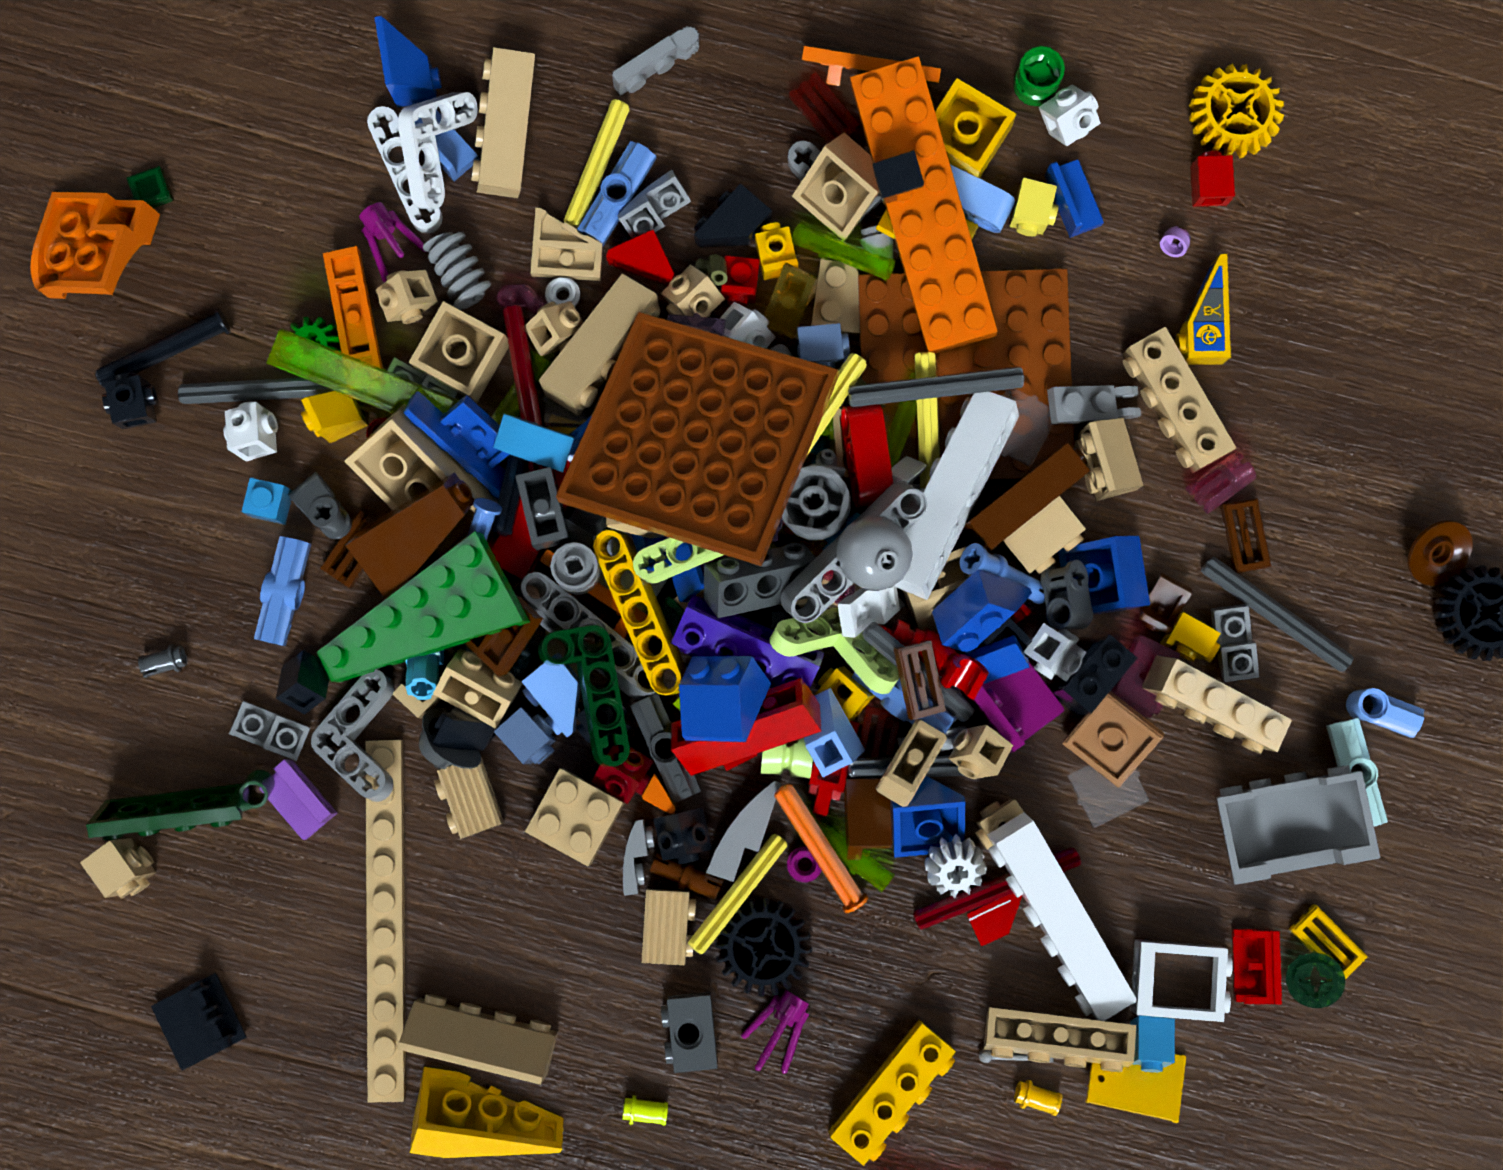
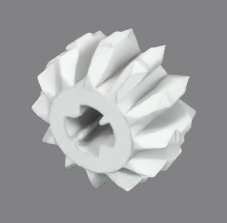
[924,834,986,898]

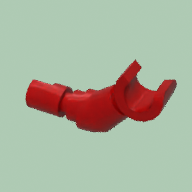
[879,619,989,700]

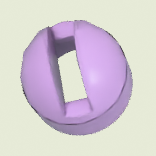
[1160,226,1190,257]

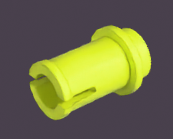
[622,1095,668,1126]

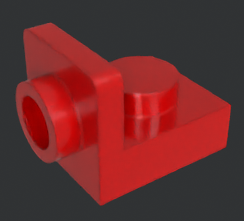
[720,256,760,307]

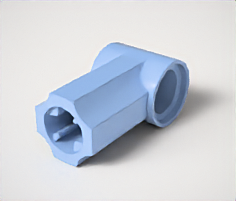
[1346,688,1425,738]

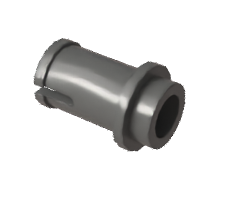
[138,644,188,678]

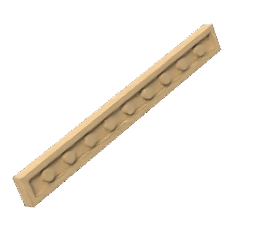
[366,740,406,1103]

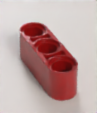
[841,404,894,508]

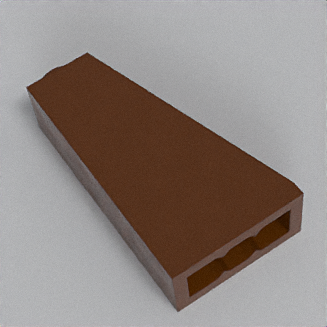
[960,443,1090,552]
[345,472,475,599]

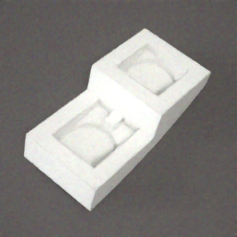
[837,586,900,638]

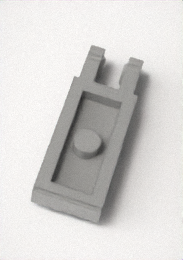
[612,26,699,96]
[1047,385,1141,425]

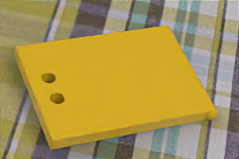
[1086,1054,1186,1123]

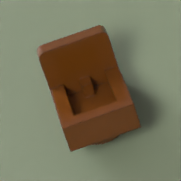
[1139,573,1192,634]

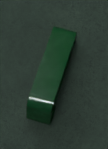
[538,625,630,767]

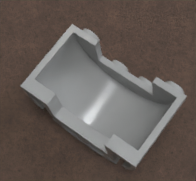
[1216,765,1380,885]

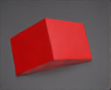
[606,229,675,286]

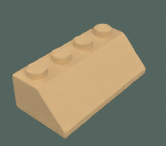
[344,403,498,557]
[397,994,558,1085]

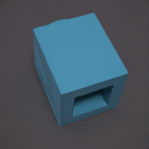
[241,478,292,525]
[1130,1015,1175,1073]

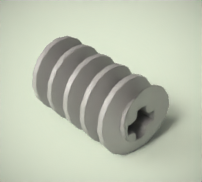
[423,232,491,310]

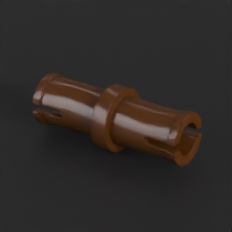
[650,852,724,901]

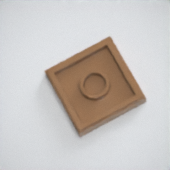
[1062,691,1165,788]

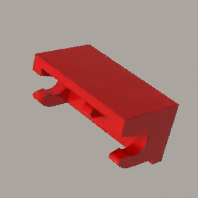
[1232,928,1282,1005]

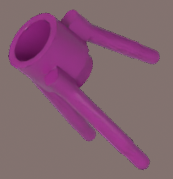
[359,202,426,283]
[741,989,810,1074]

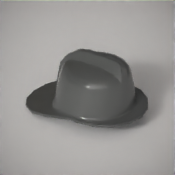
[419,708,481,769]

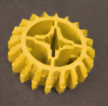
[1189,63,1284,159]

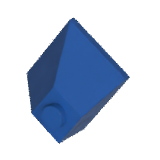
[374,16,442,108]
[890,776,965,858]

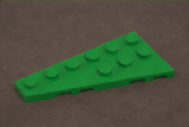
[317,531,530,682]

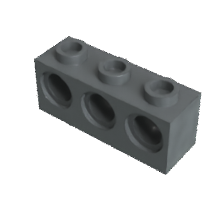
[704,542,816,619]

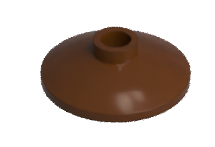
[1408,520,1473,586]

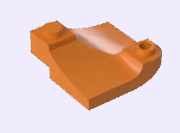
[30,192,160,299]

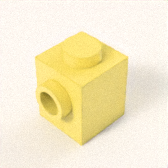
[1009,178,1059,237]

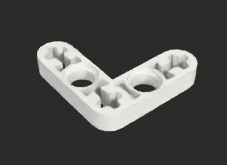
[398,92,478,209]

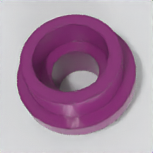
[787,846,822,882]

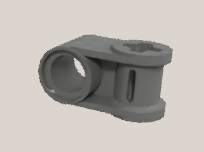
[288,472,352,540]
[1041,560,1093,630]

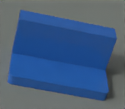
[1044,159,1104,238]

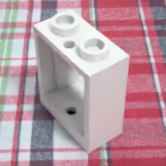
[1130,939,1233,1022]

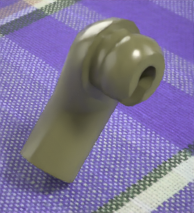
[695,254,727,286]

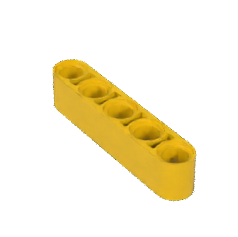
[593,530,686,695]

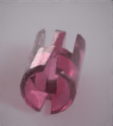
[1185,452,1256,515]

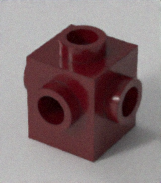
[591,745,654,804]

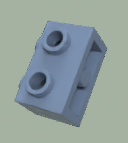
[796,323,850,369]
[494,707,557,765]

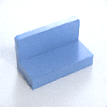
[415,110,480,182]

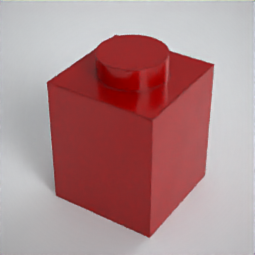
[1190,151,1235,207]

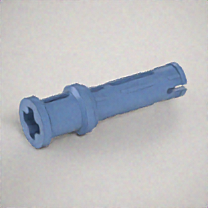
[960,543,1045,604]

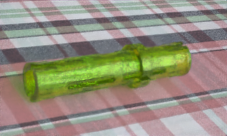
[792,223,895,281]
[809,809,895,893]

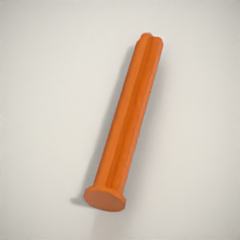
[774,783,869,913]

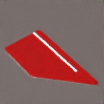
[967,893,1022,946]

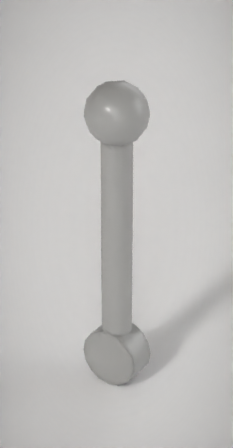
[979,1049,1054,1063]

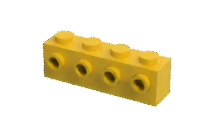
[828,1019,956,1166]

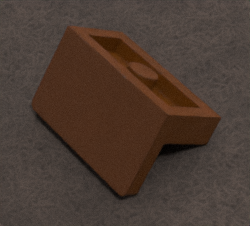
[844,779,892,860]

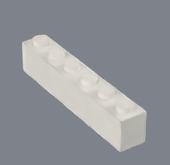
[894,392,1019,600]
[987,812,1137,1021]

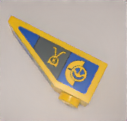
[1175,254,1231,365]

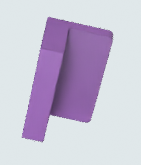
[260,759,337,840]

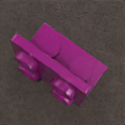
[966,662,1064,753]

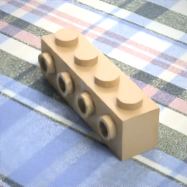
[471,47,535,198]
[539,274,660,416]
[1123,327,1236,474]
[1142,655,1292,754]
[984,1007,1136,1072]

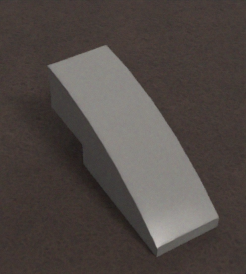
[706,781,781,882]

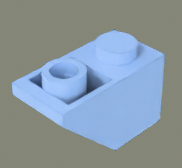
[522,653,580,737]
[804,687,865,777]

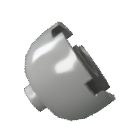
[782,466,851,540]
[836,515,913,591]

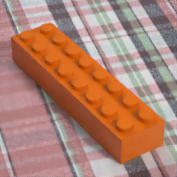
[850,56,998,354]

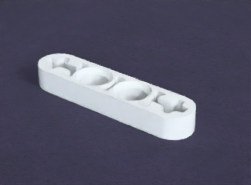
[367,106,443,233]

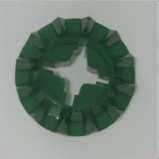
[1286,950,1345,1008]

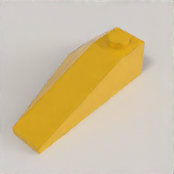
[410,1067,564,1158]

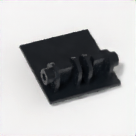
[151,973,247,1071]

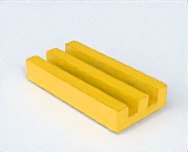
[1289,904,1368,982]

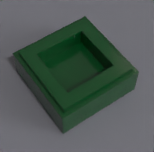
[126,166,173,208]

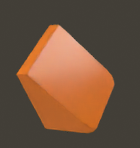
[642,774,677,814]

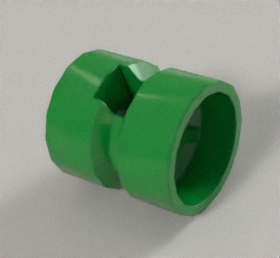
[1013,46,1065,106]

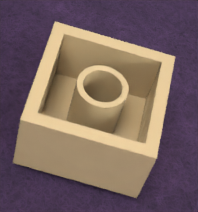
[408,301,509,403]
[525,768,625,866]

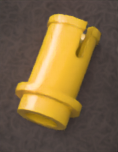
[1014,1080,1062,1116]

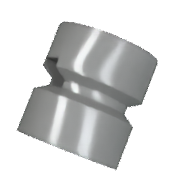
[550,542,601,595]

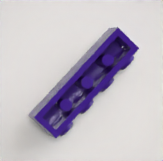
[671,595,824,689]

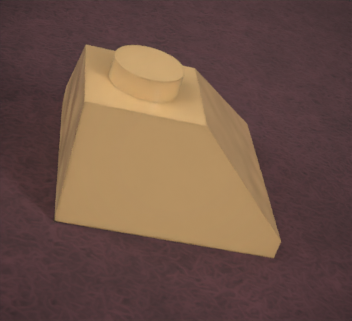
[792,133,879,241]

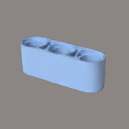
[950,164,1016,233]

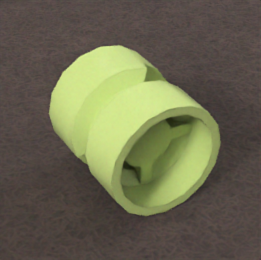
[761,738,813,778]

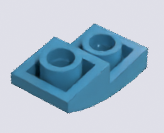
[493,413,574,472]

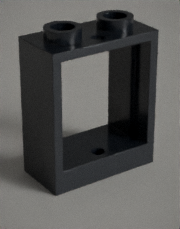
[1052,634,1138,716]

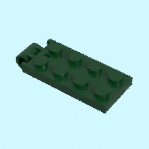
[86,770,275,840]

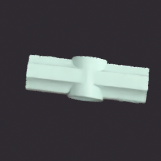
[1326,718,1388,826]

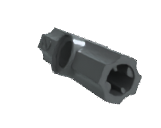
[630,693,701,804]

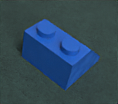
[1058,536,1150,615]
[932,569,1032,654]
[679,656,771,742]

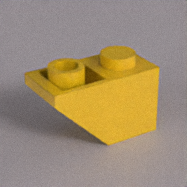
[301,388,368,443]

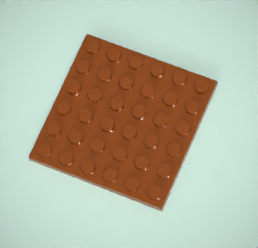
[858,269,1074,483]
[556,312,839,566]

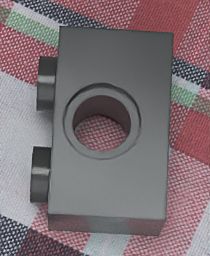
[515,467,571,551]
[661,992,718,1073]

